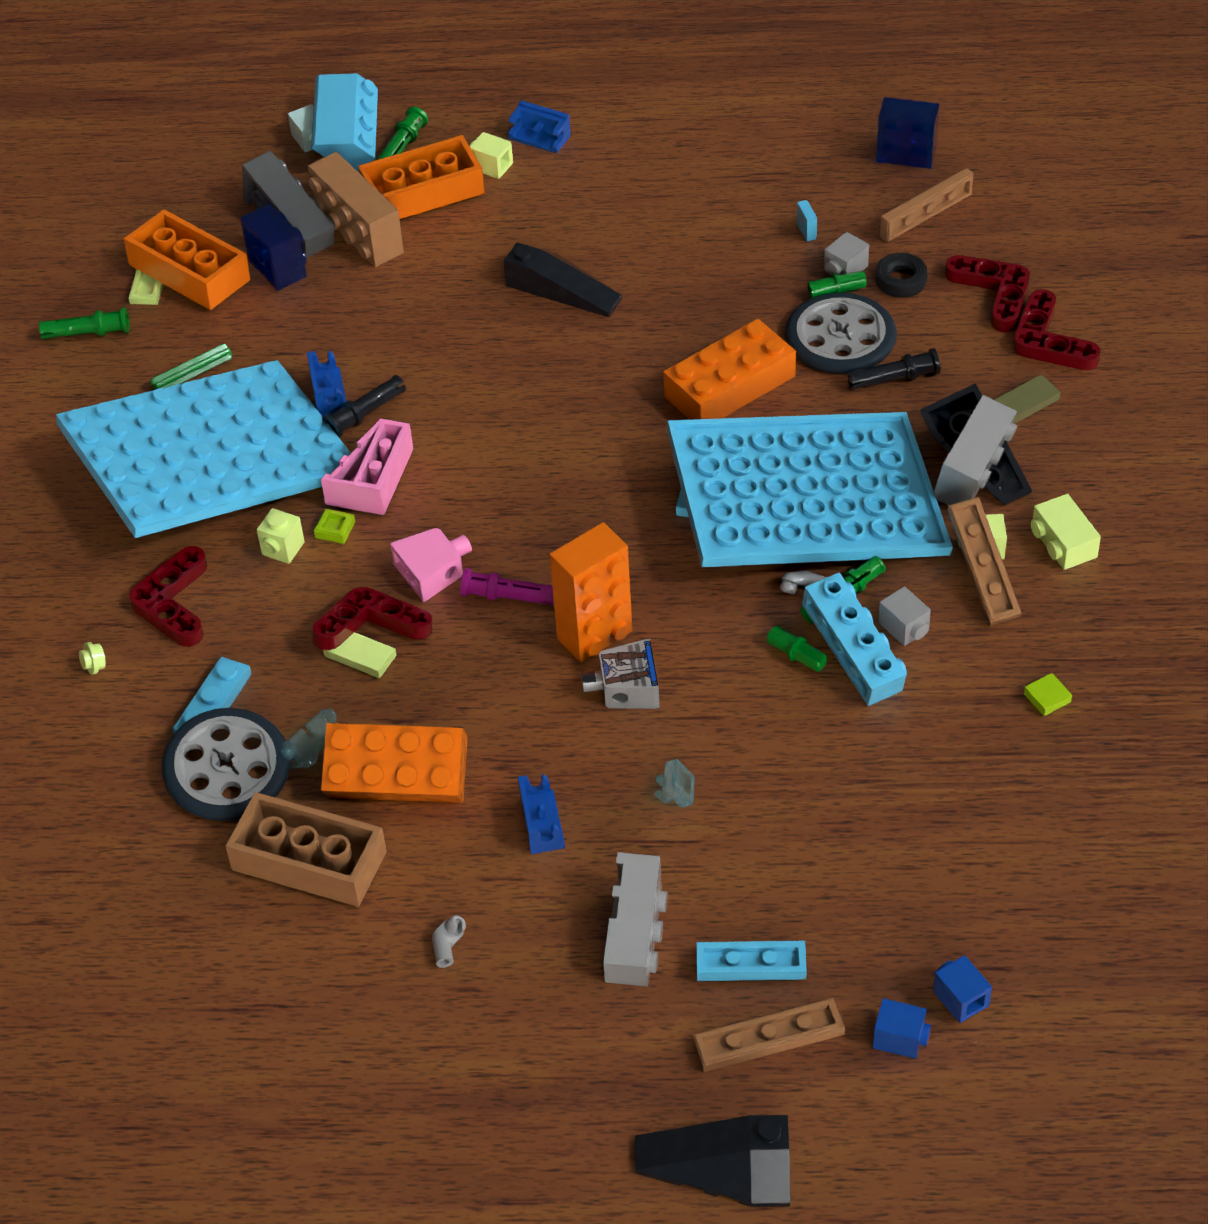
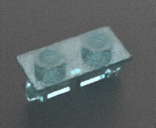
[280,708,348,770]

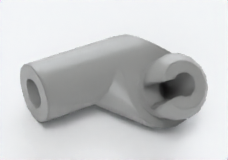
[780,571,827,595]
[432,915,466,968]

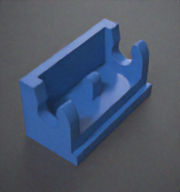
[508,100,571,154]
[307,351,346,416]
[518,774,565,854]

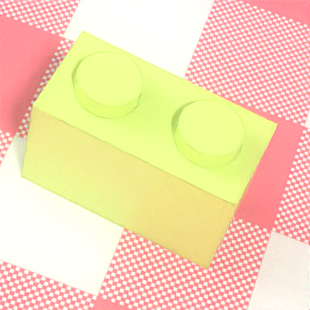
[1031,494,1101,570]

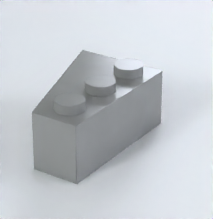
[934,395,1018,505]
[603,852,668,987]

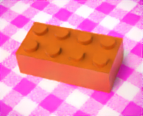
[358,135,485,219]
[124,209,250,310]
[663,319,796,420]
[550,522,632,663]
[321,723,468,803]

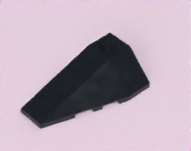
[503,242,622,317]
[919,383,1033,506]
[635,1115,790,1207]

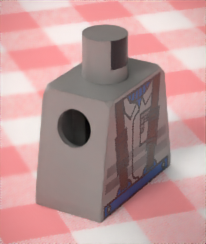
[581,639,660,709]

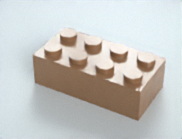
[308,152,404,267]
[225,792,387,907]

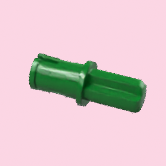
[807,271,867,298]
[766,626,828,672]

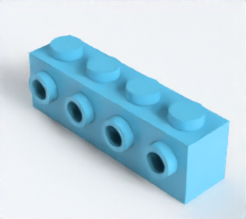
[802,572,907,706]

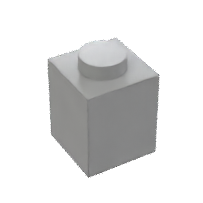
[824,232,869,276]
[879,586,931,646]

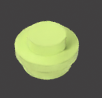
[79,642,106,675]

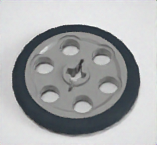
[785,292,897,374]
[162,707,290,821]

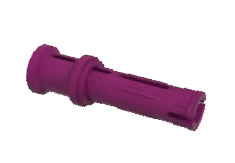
[460,568,554,606]

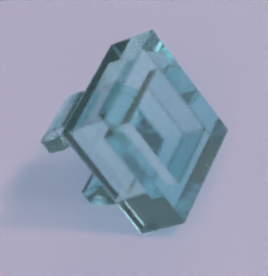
[655,759,695,808]

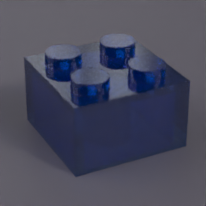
[876,97,940,169]
[240,204,307,291]

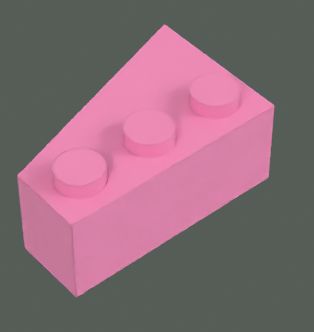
[321,419,413,515]

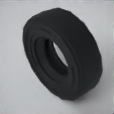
[876,253,928,297]

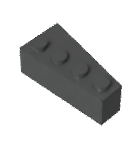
[242,150,335,259]

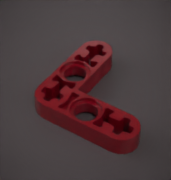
[945,255,1030,332]
[1014,289,1101,370]
[129,546,207,647]
[312,587,432,650]

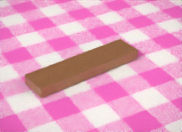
[880,168,974,243]
[947,497,1022,626]
[693,998,845,1072]

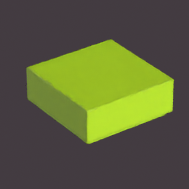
[314,508,355,544]
[1024,673,1072,716]

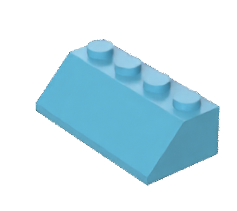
[311,73,378,172]

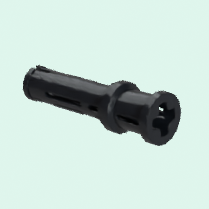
[847,348,941,391]
[322,375,406,438]

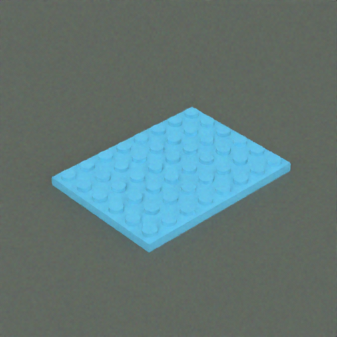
[56,360,351,538]
[666,412,953,567]

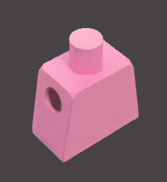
[390,528,472,602]

